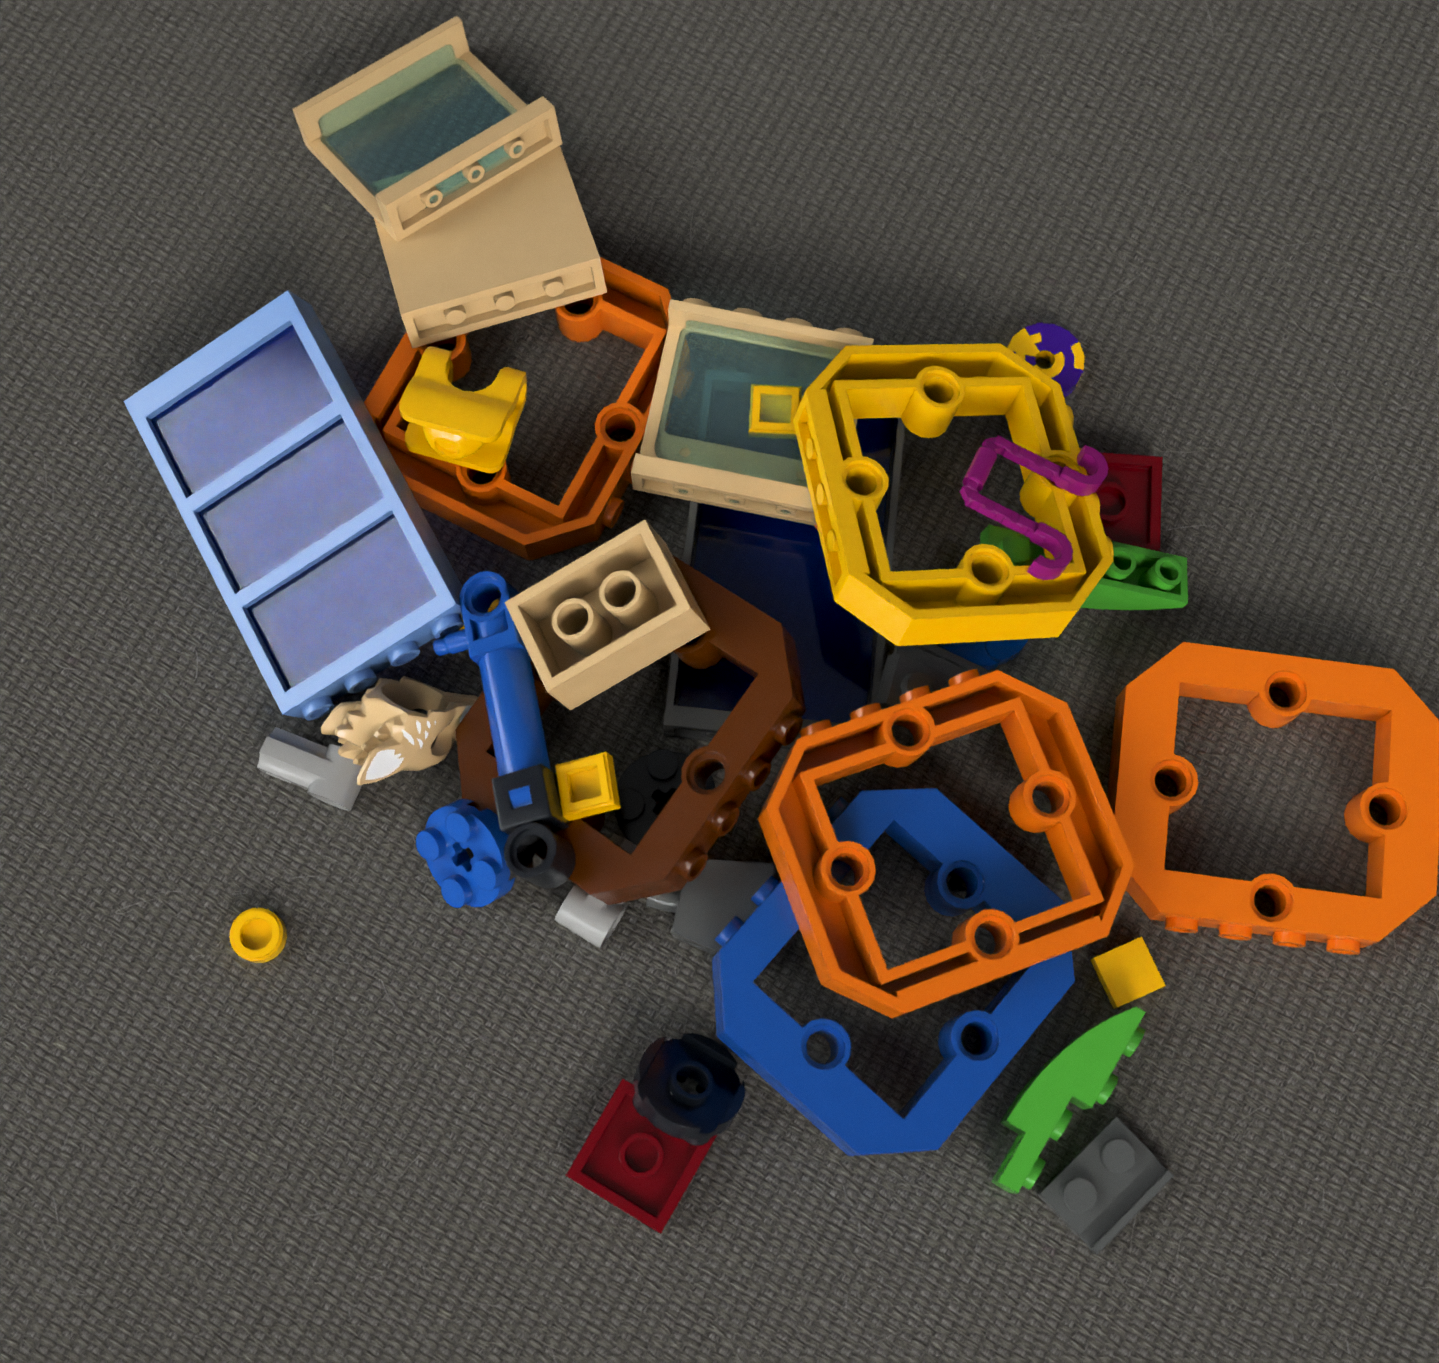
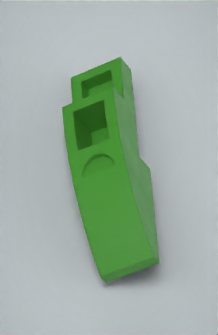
[980,525,1188,610]
[991,1006,1146,1194]

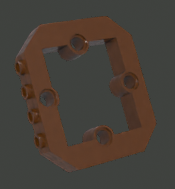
[455,555,806,905]

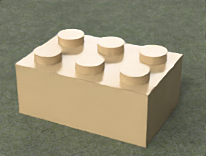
[505,520,710,710]

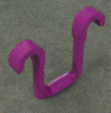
[959,435,1108,580]

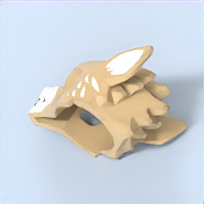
[321,676,478,785]

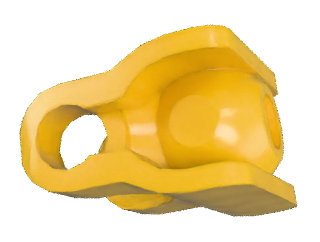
[399,346,527,474]

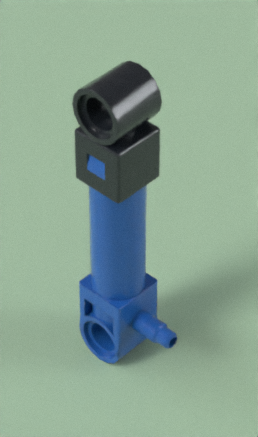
[433,571,576,889]

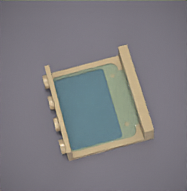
[292,16,562,242]
[631,298,874,526]

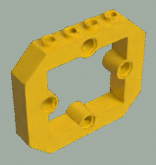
[793,343,1114,646]

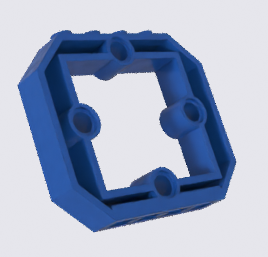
[712,788,1075,1156]

